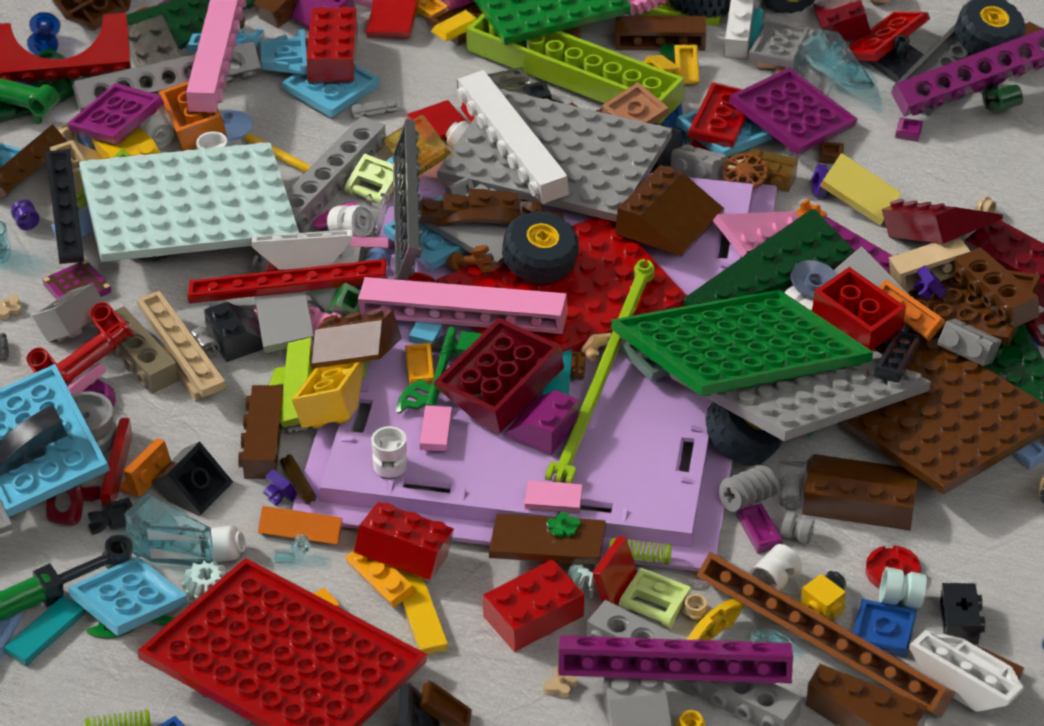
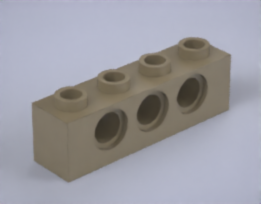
[97,306,179,394]

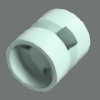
[879,567,927,610]

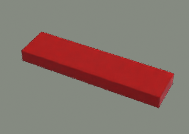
[100,418,133,510]

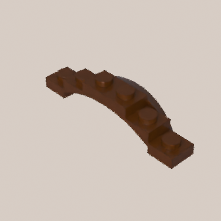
[418,188,564,226]

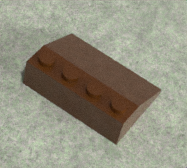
[615,165,724,257]
[802,454,918,531]

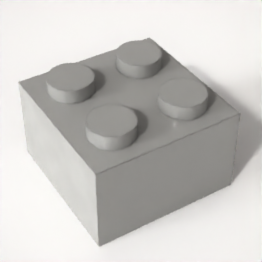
[32,284,103,342]

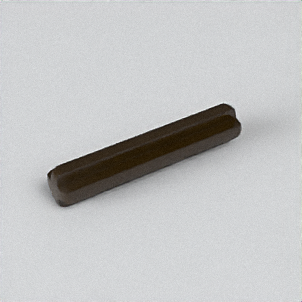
[280,454,317,505]

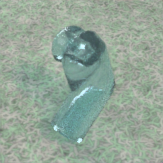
[274,534,311,563]
[748,629,793,643]

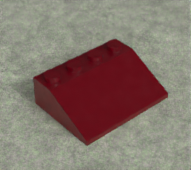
[882,199,1003,244]
[433,318,565,434]

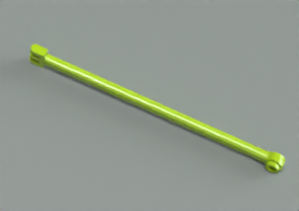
[545,259,655,484]

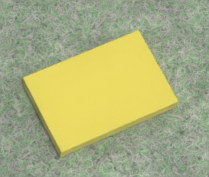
[820,153,902,226]

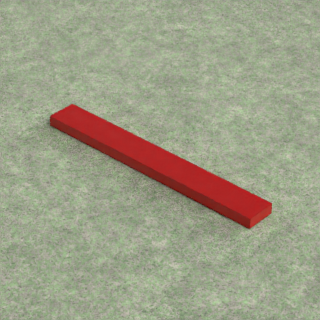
[187,259,388,304]

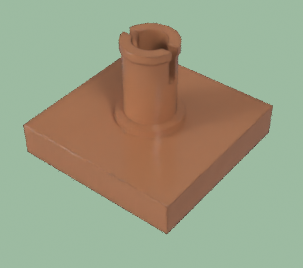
[602,82,669,124]

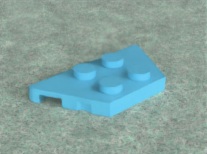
[260,29,308,74]

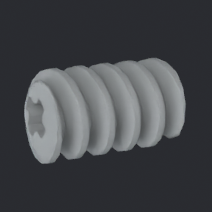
[719,465,779,512]

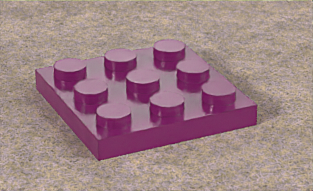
[67,83,164,144]

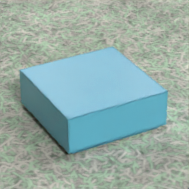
[409,322,442,348]

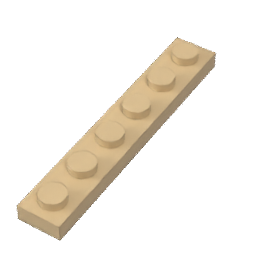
[137,290,226,398]

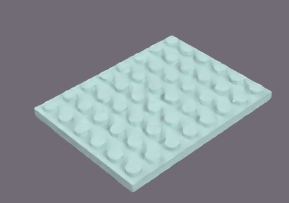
[79,142,299,262]

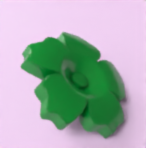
[546,512,580,537]

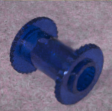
[27,12,61,55]

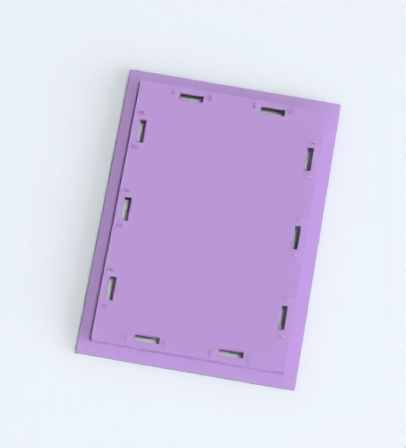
[292,147,777,572]

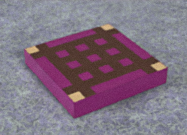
[43,259,111,300]

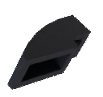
[0,405,68,475]

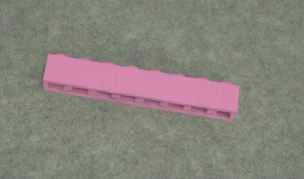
[186,0,246,112]
[358,277,568,334]

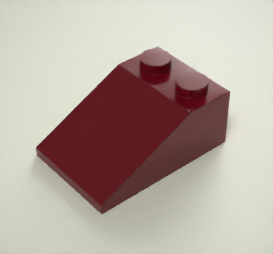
[813,0,871,47]

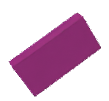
[736,503,783,554]

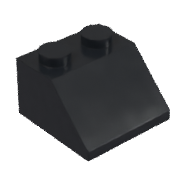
[204,302,264,363]
[151,441,233,516]

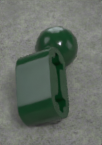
[980,70,1023,111]

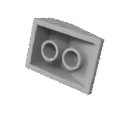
[603,677,671,726]

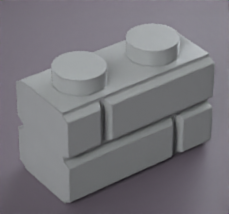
[670,145,727,180]
[937,319,1001,366]

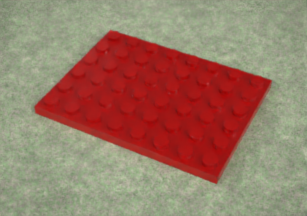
[436,217,687,353]
[138,558,427,726]

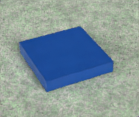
[853,599,917,658]

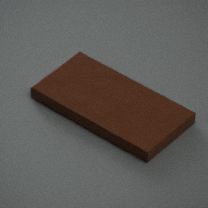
[488,514,606,565]

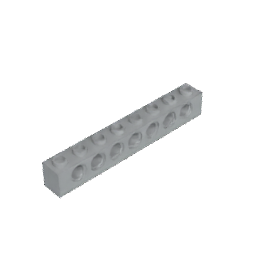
[73,41,261,112]
[286,116,387,232]
[586,600,802,726]

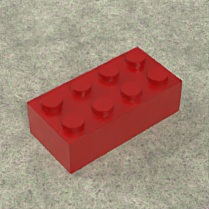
[307,7,358,82]

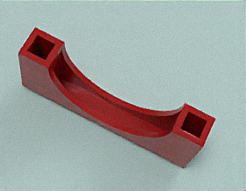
[0,13,132,83]

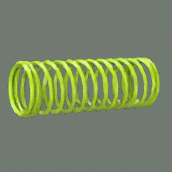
[610,538,672,565]
[85,709,151,726]

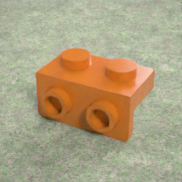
[119,438,171,498]

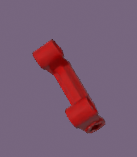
[26,302,135,383]

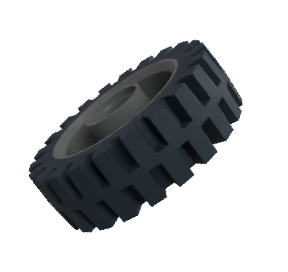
[669,0,731,18]

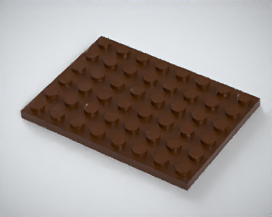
[838,329,1044,495]

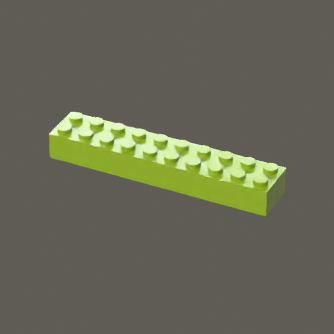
[466,14,684,124]

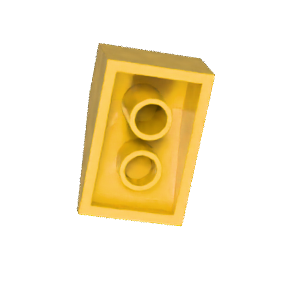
[91,127,161,159]
[292,362,364,428]

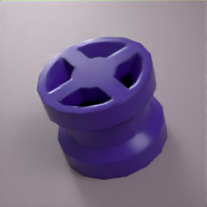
[11,200,40,230]

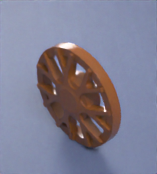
[722,153,768,189]

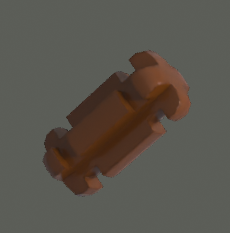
[571,351,586,381]

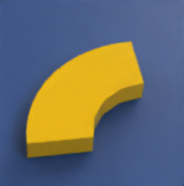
[687,599,745,640]

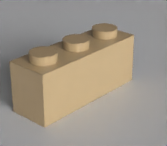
[889,237,970,292]

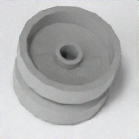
[72,392,116,454]

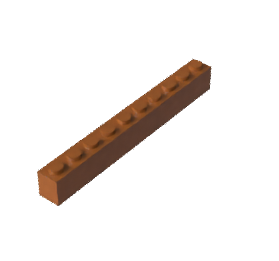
[696,551,956,717]

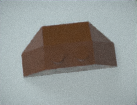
[52,0,131,31]

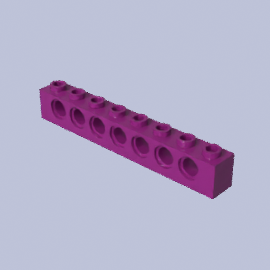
[891,29,1044,117]
[558,635,793,684]

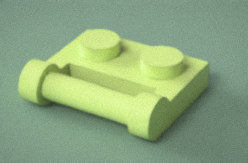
[344,154,394,207]
[619,568,691,628]

